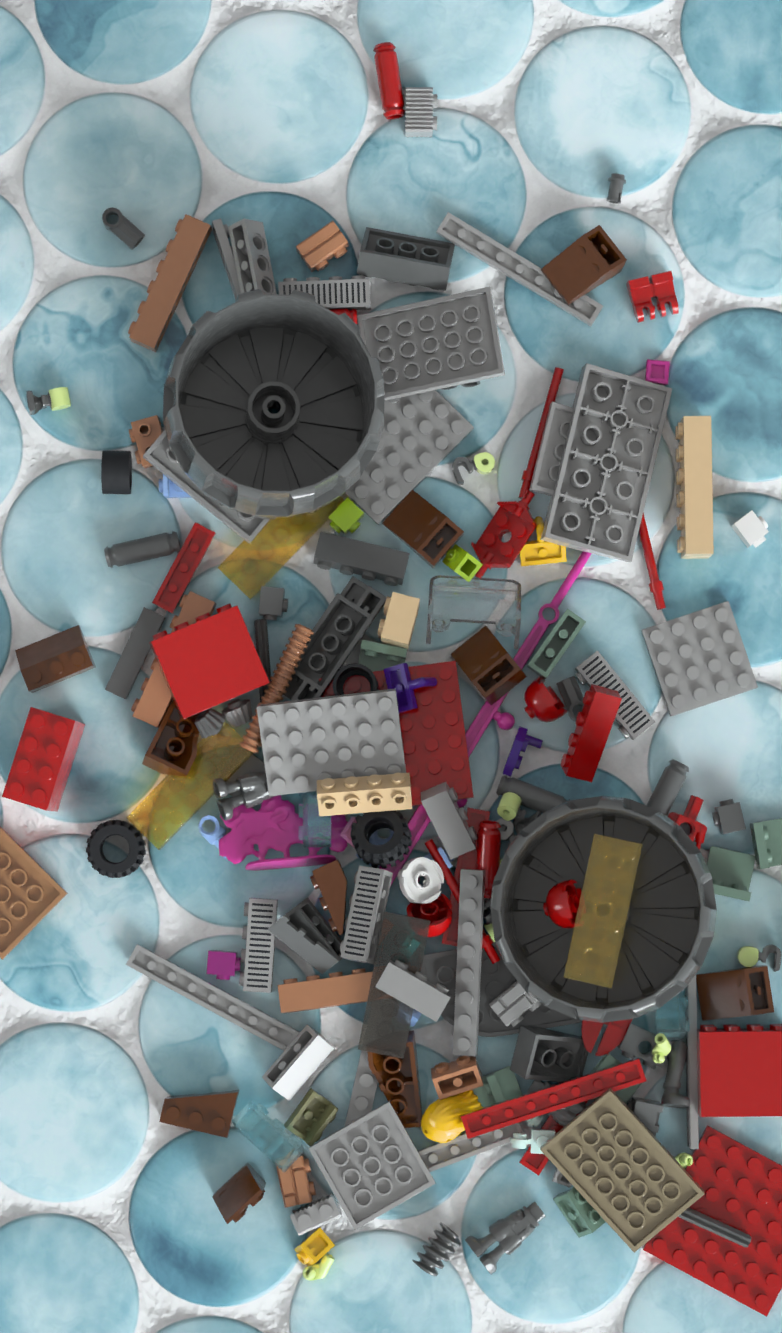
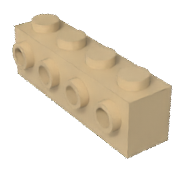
[317,773,412,816]

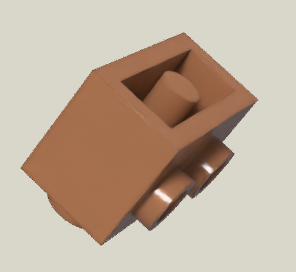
[129,415,163,468]
[431,1056,484,1100]

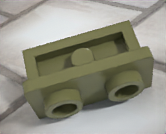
[283,1088,338,1146]

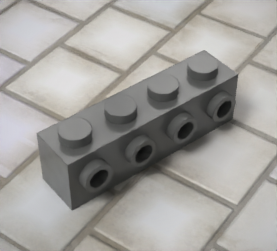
[313,532,410,586]

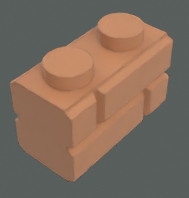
[296,221,349,272]
[275,1154,316,1207]

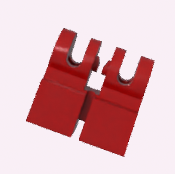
[626,271,679,323]

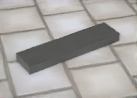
[105,607,165,699]

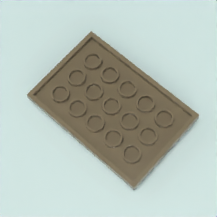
[540,1088,705,1253]

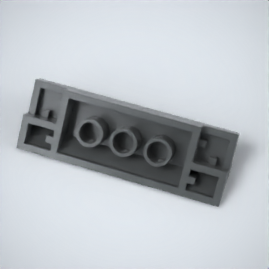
[283,576,386,701]

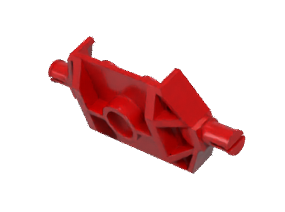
[471,490,537,580]

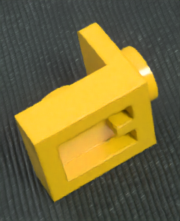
[294,1228,335,1266]

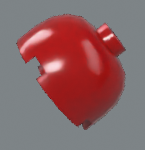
[524,676,568,722]
[543,879,586,929]
[406,893,453,937]

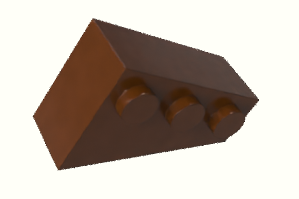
[159,1090,240,1138]

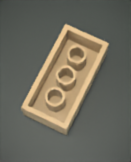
[378,592,420,651]

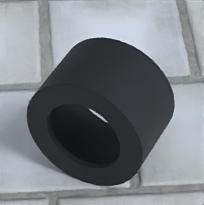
[101,451,132,494]
[333,663,379,696]

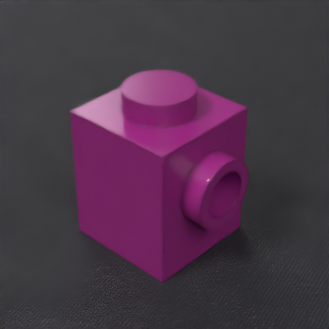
[206,950,241,980]

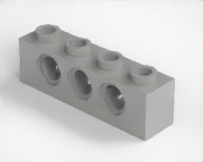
[228,219,277,295]

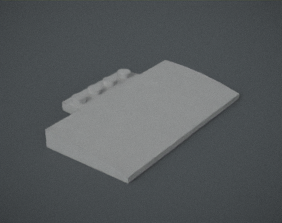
[529,363,672,562]

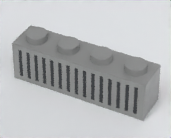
[278,275,371,311]
[575,650,655,740]
[340,865,393,965]
[239,898,278,993]

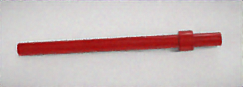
[518,367,564,499]
[639,512,666,610]
[424,839,501,964]

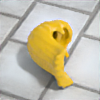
[421,1090,484,1143]

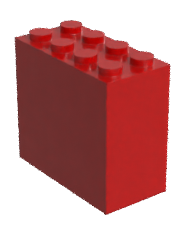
[149,603,270,719]
[2,707,85,812]
[697,1024,782,1117]

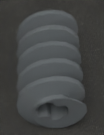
[412,1222,461,1276]

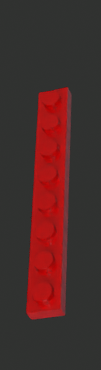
[461,1058,646,1139]

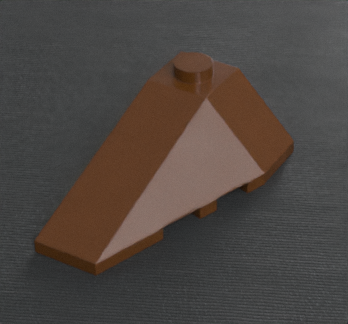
[142,700,200,777]
[367,1030,422,1128]

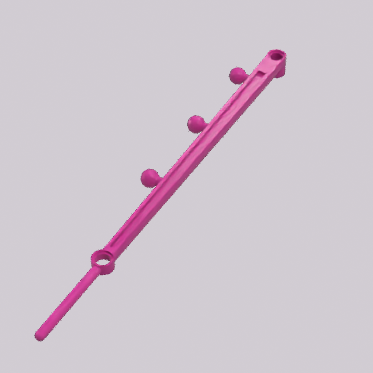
[378,551,592,887]

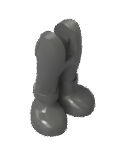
[661,1041,690,1108]

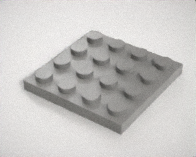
[641,601,758,717]
[308,1101,436,1230]

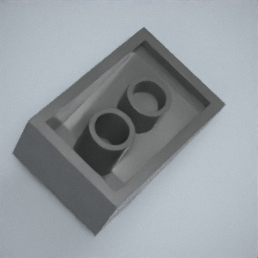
[510,1025,588,1082]

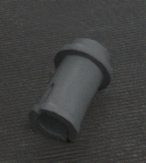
[606,173,626,204]

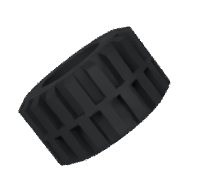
[351,810,412,869]
[86,820,146,878]

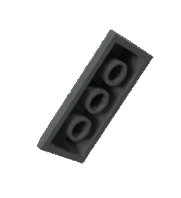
[357,227,455,291]

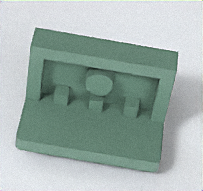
[471,1066,523,1108]

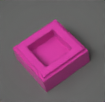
[645,359,670,385]

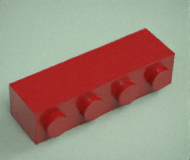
[561,684,622,782]

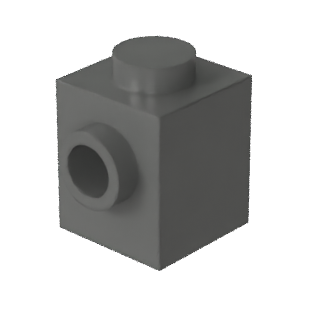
[259,586,288,621]
[712,799,746,834]

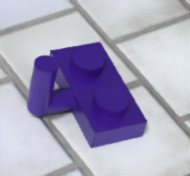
[383,663,437,713]
[502,726,543,777]

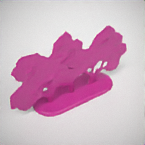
[219,795,348,871]

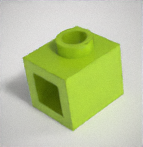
[329,497,364,535]
[442,544,483,582]

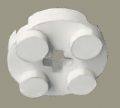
[397,857,444,904]

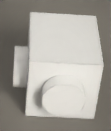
[731,510,769,548]

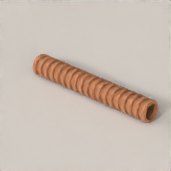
[239,624,314,753]

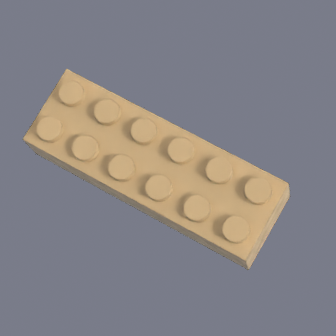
[675,416,714,559]

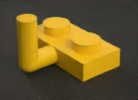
[520,516,567,566]

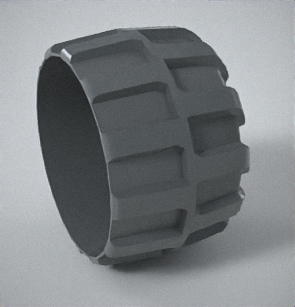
[163,289,385,520]
[490,796,717,1023]

